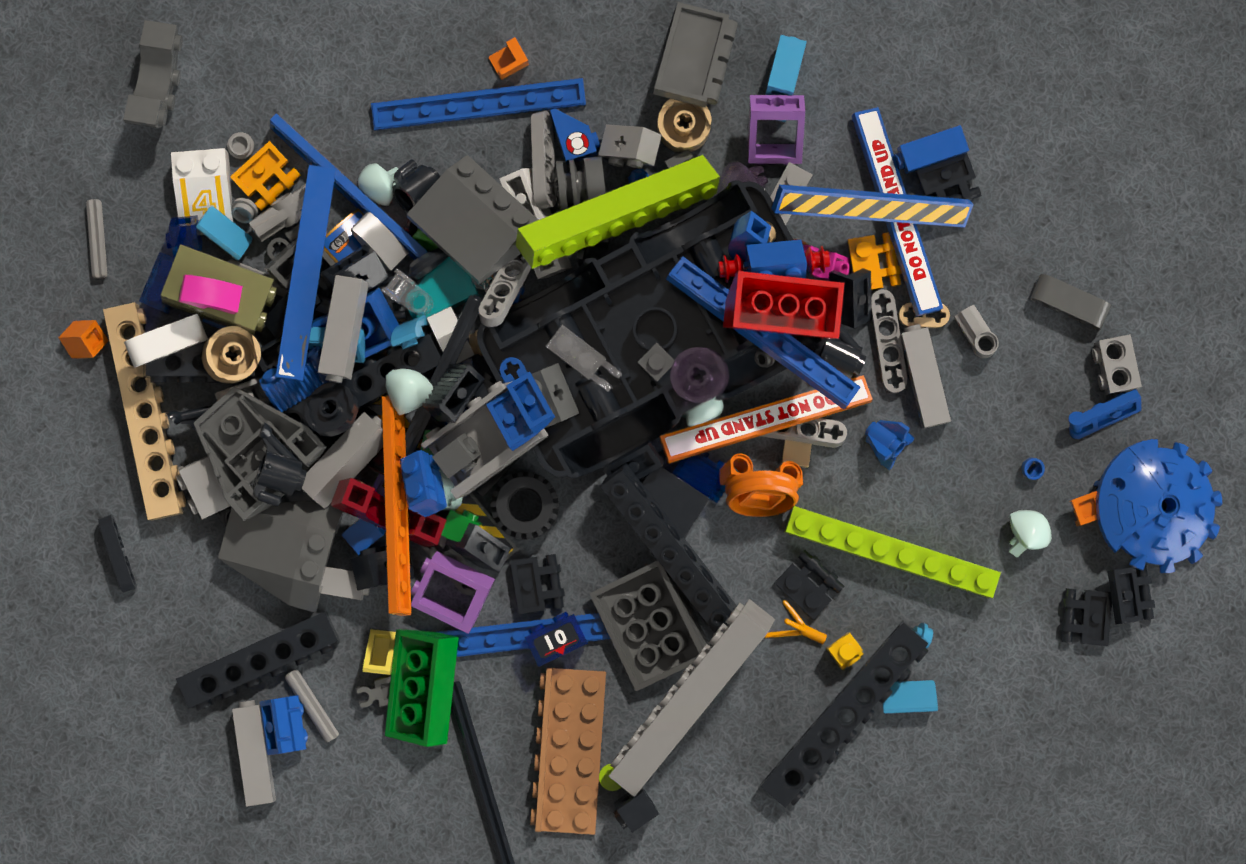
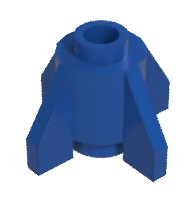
[865,420,915,470]

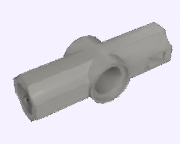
[248,184,306,242]

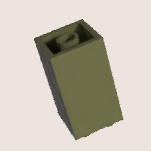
[161,244,277,336]

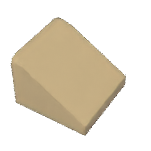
[781,440,812,468]

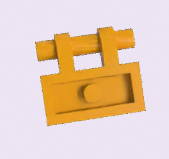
[230,141,301,211]
[847,232,902,290]

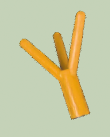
[764,600,827,644]

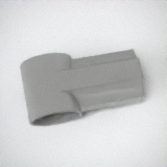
[954,305,998,358]

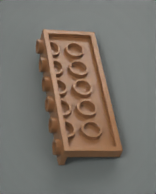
[530,668,606,835]

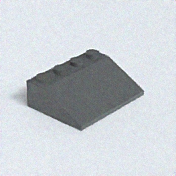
[407,155,539,284]
[589,561,711,691]

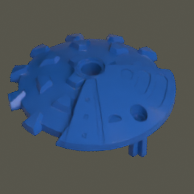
[1094,439,1222,573]

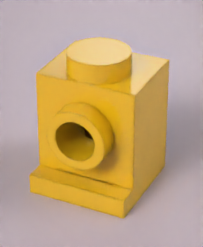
[826,632,863,670]

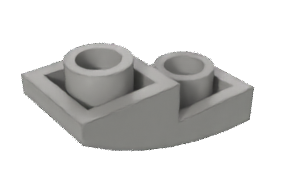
[350,212,408,271]

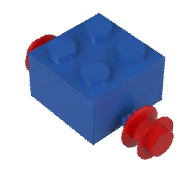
[718,240,830,283]

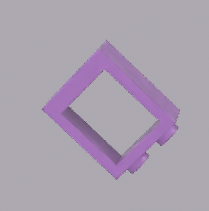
[748,95,805,165]
[411,551,495,634]

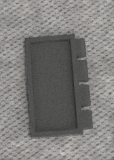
[653,2,738,107]

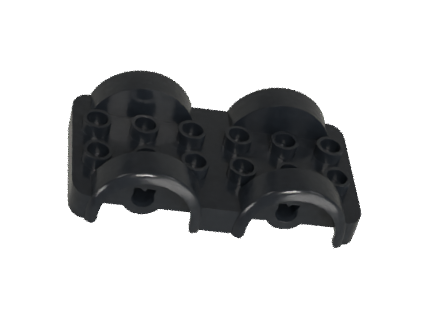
[477,180,826,478]

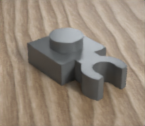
[355,675,391,707]

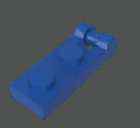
[1068,389,1141,439]

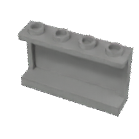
[421,381,549,499]

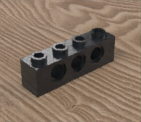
[143,344,255,383]

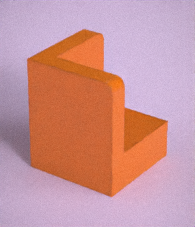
[489,37,529,80]
[58,320,109,358]
[1070,491,1097,526]

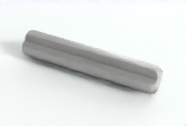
[86,199,107,279]
[285,669,339,743]

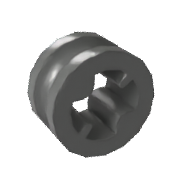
[267,238,290,260]

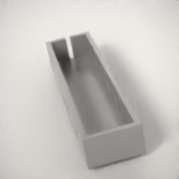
[609,599,775,797]

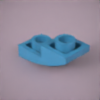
[390,315,429,349]

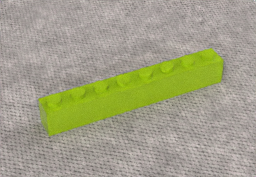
[516,155,720,269]
[784,506,1001,598]

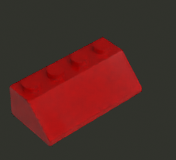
[723,271,844,339]

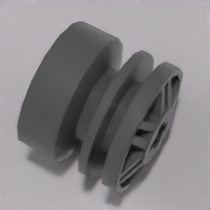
[553,156,606,211]

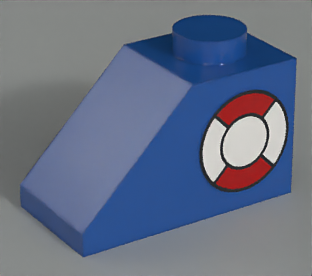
[550,109,600,165]

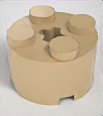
[657,99,711,152]
[202,326,261,383]

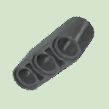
[1030,274,1112,330]

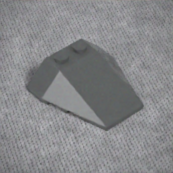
[194,386,326,521]
[218,501,343,613]

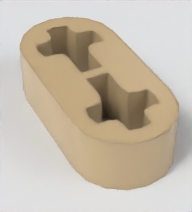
[898,302,950,328]

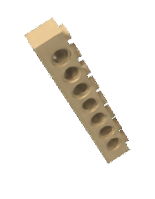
[103,302,186,521]

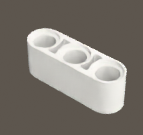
[124,314,208,368]

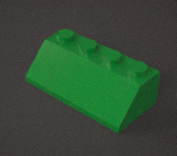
[385,629,459,747]

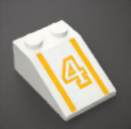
[171,148,234,237]

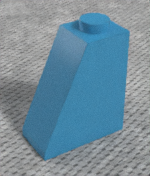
[765,35,807,122]

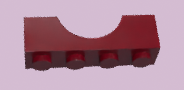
[330,478,446,547]

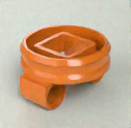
[720,453,803,517]

